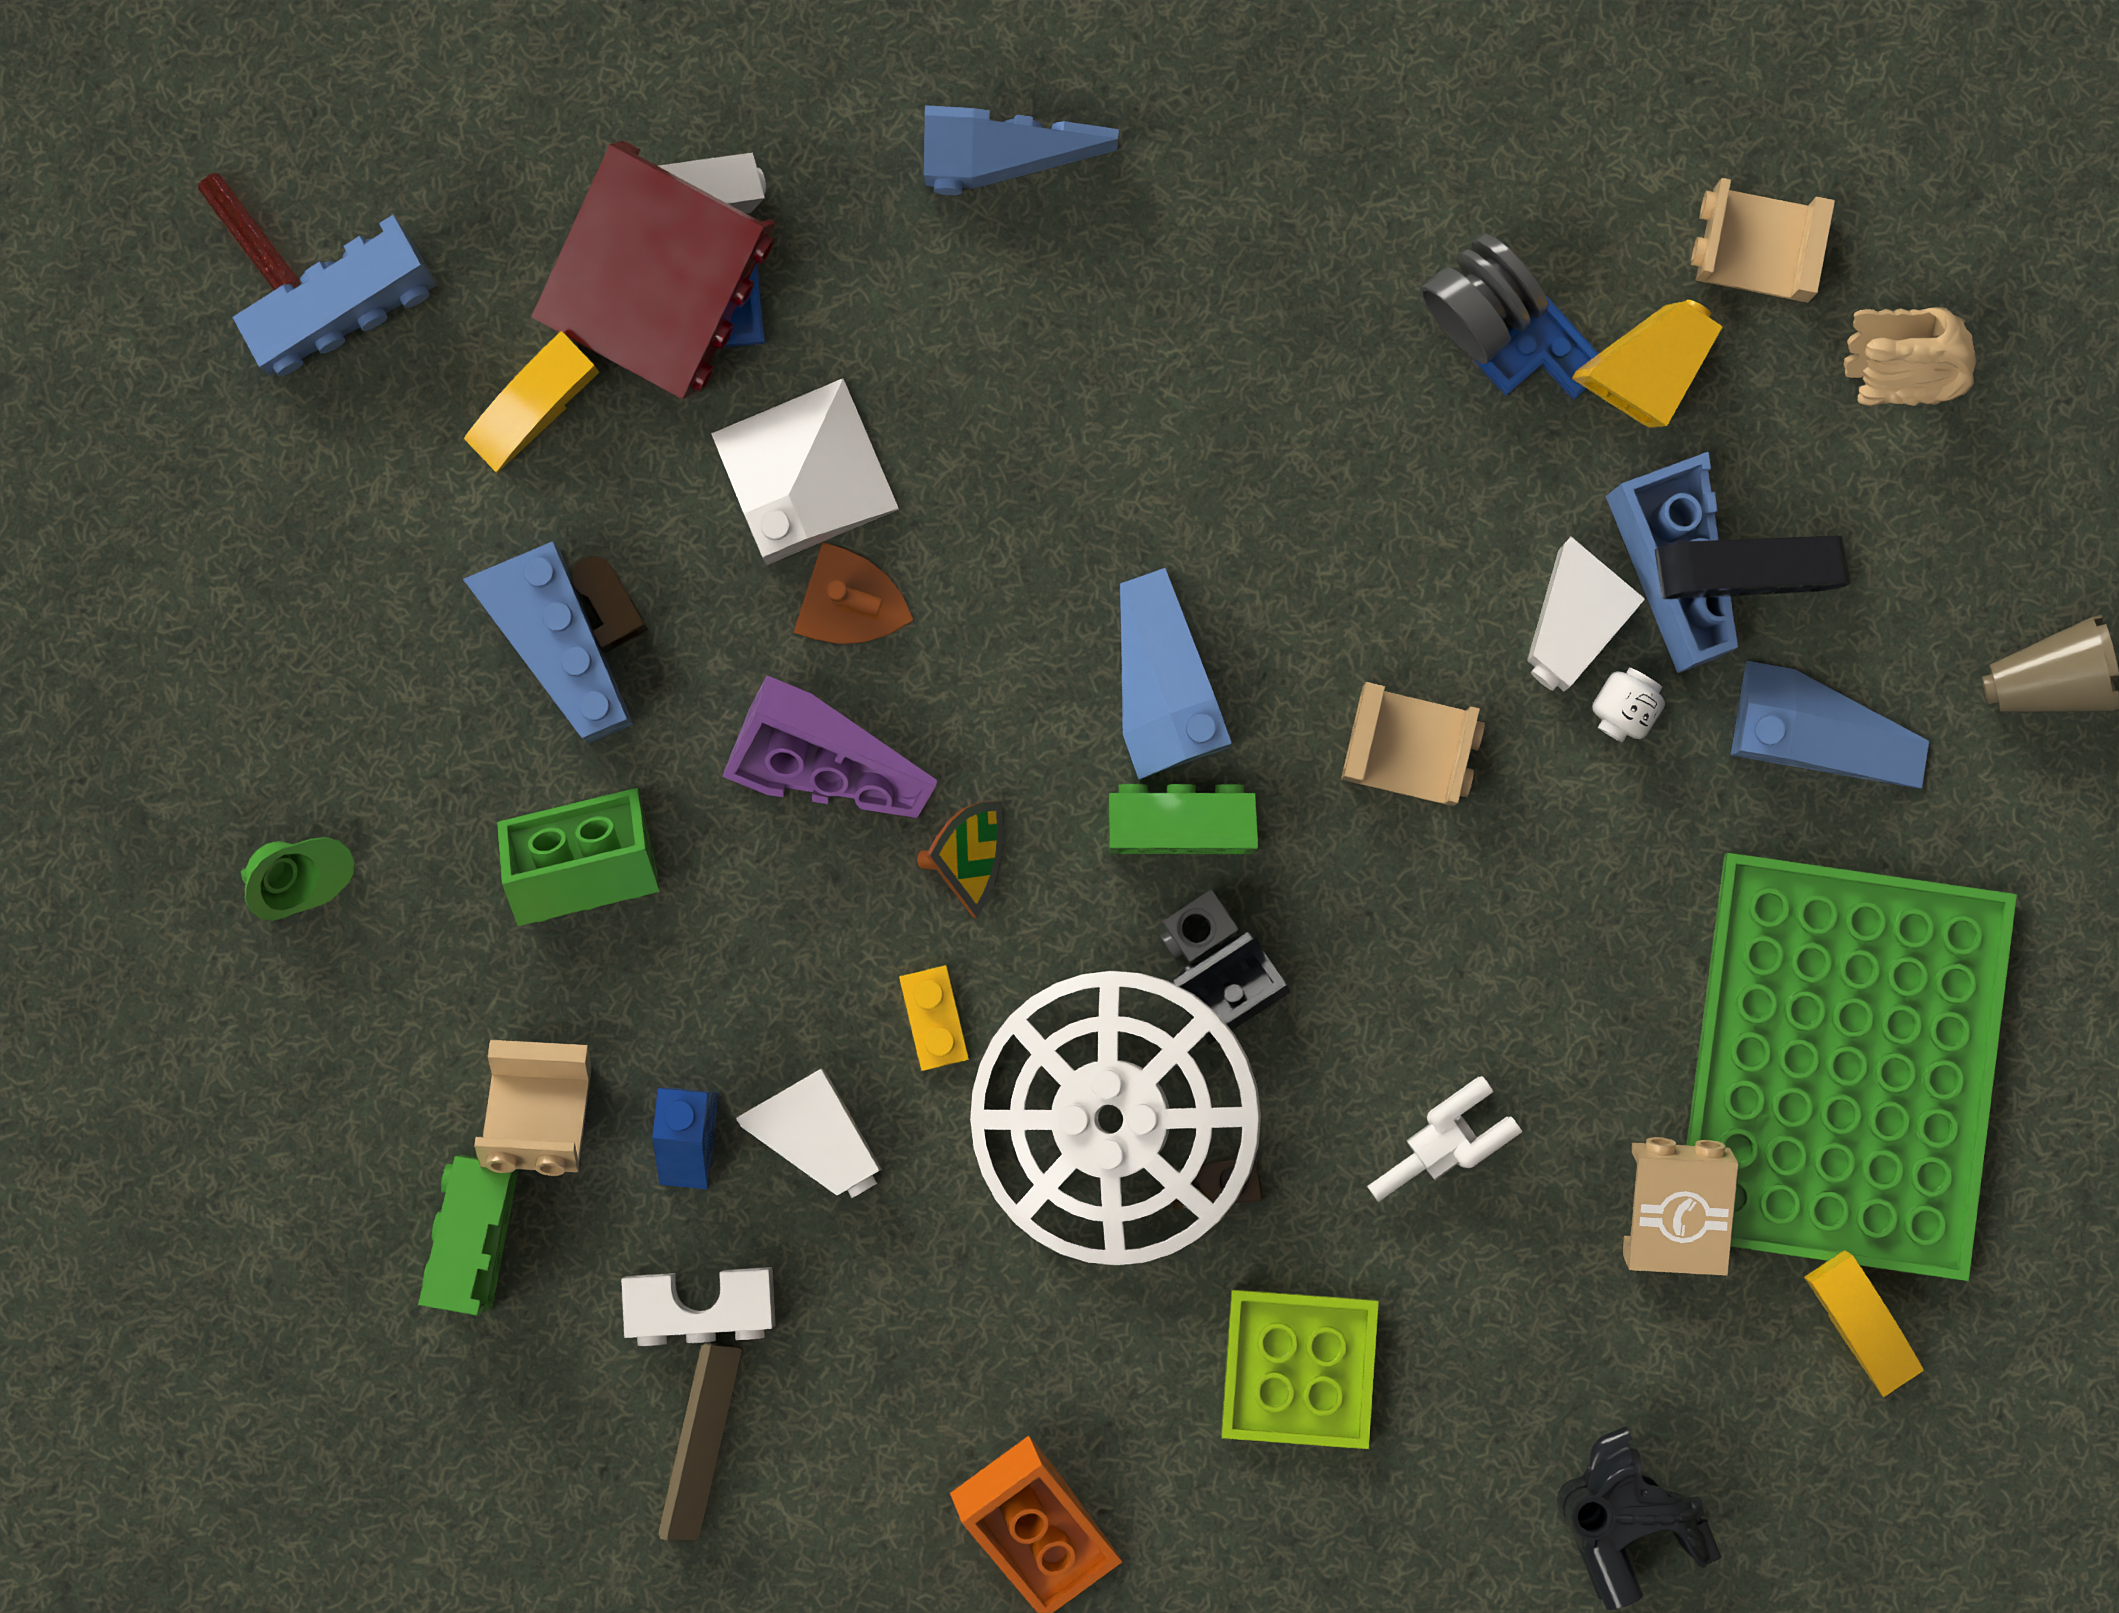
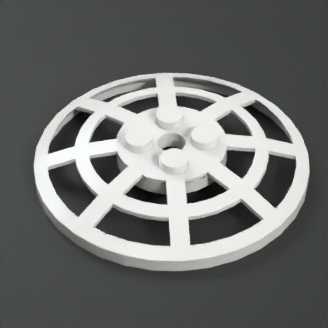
[970,971,1261,1265]

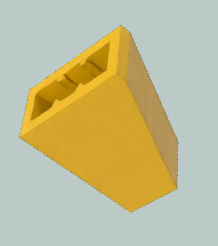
[1572,300,1723,428]

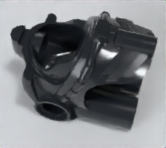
[1557,1426,1721,1610]

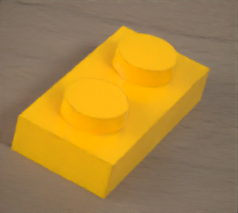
[899,965,969,1071]

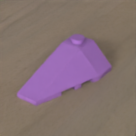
[723,675,937,818]

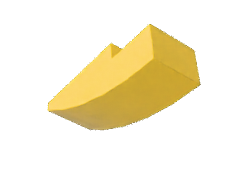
[464,331,599,473]
[1804,1250,1924,1397]

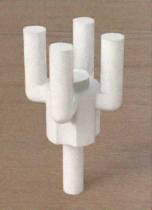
[1367,1076,1522,1202]

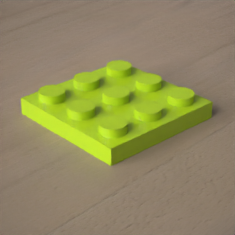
[1221,1289,1379,1449]

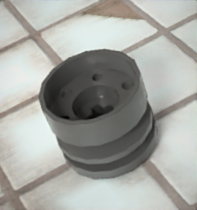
[1420,233,1548,364]

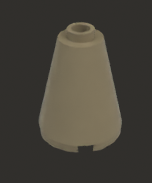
[1982,615,2119,712]

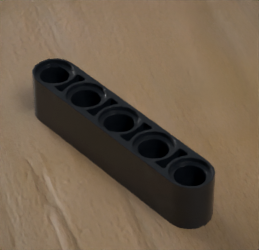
[1654,536,1851,599]

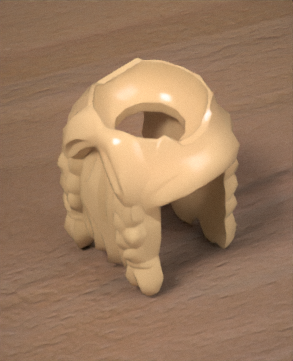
[1844,307,1976,407]

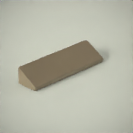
[658,1341,742,1540]

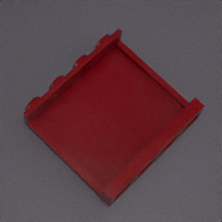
[531,141,775,399]

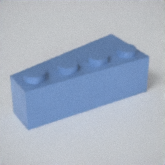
[232,214,437,376]
[1606,452,1738,674]
[463,541,634,743]

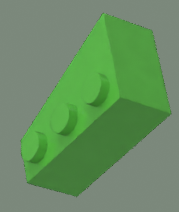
[418,1155,519,1316]

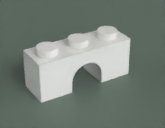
[621,1267,776,1346]

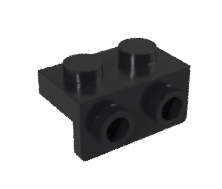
[1171,931,1290,1045]

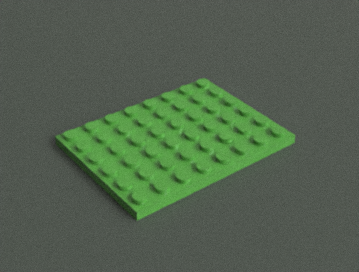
[1686,853,2017,1281]

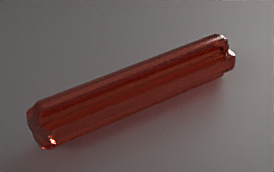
[198,172,299,290]

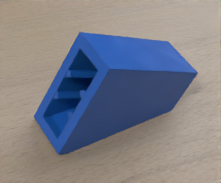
[652,1088,719,1189]

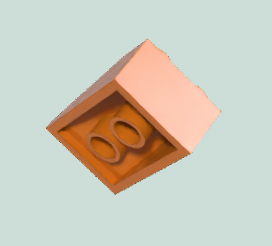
[950,1436,1122,1613]

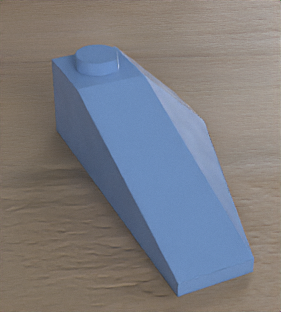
[924,105,1119,195]
[1120,568,1232,780]
[1731,661,1929,789]

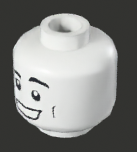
[1592,667,1665,742]

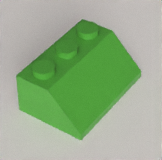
[1109,784,1258,854]
[497,788,660,926]

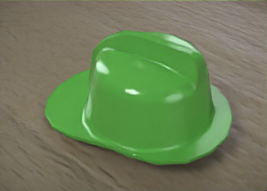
[241,837,354,921]

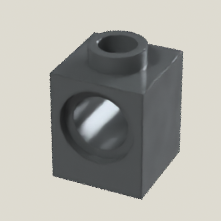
[1160,889,1239,963]

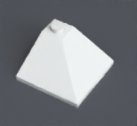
[711,378,899,565]

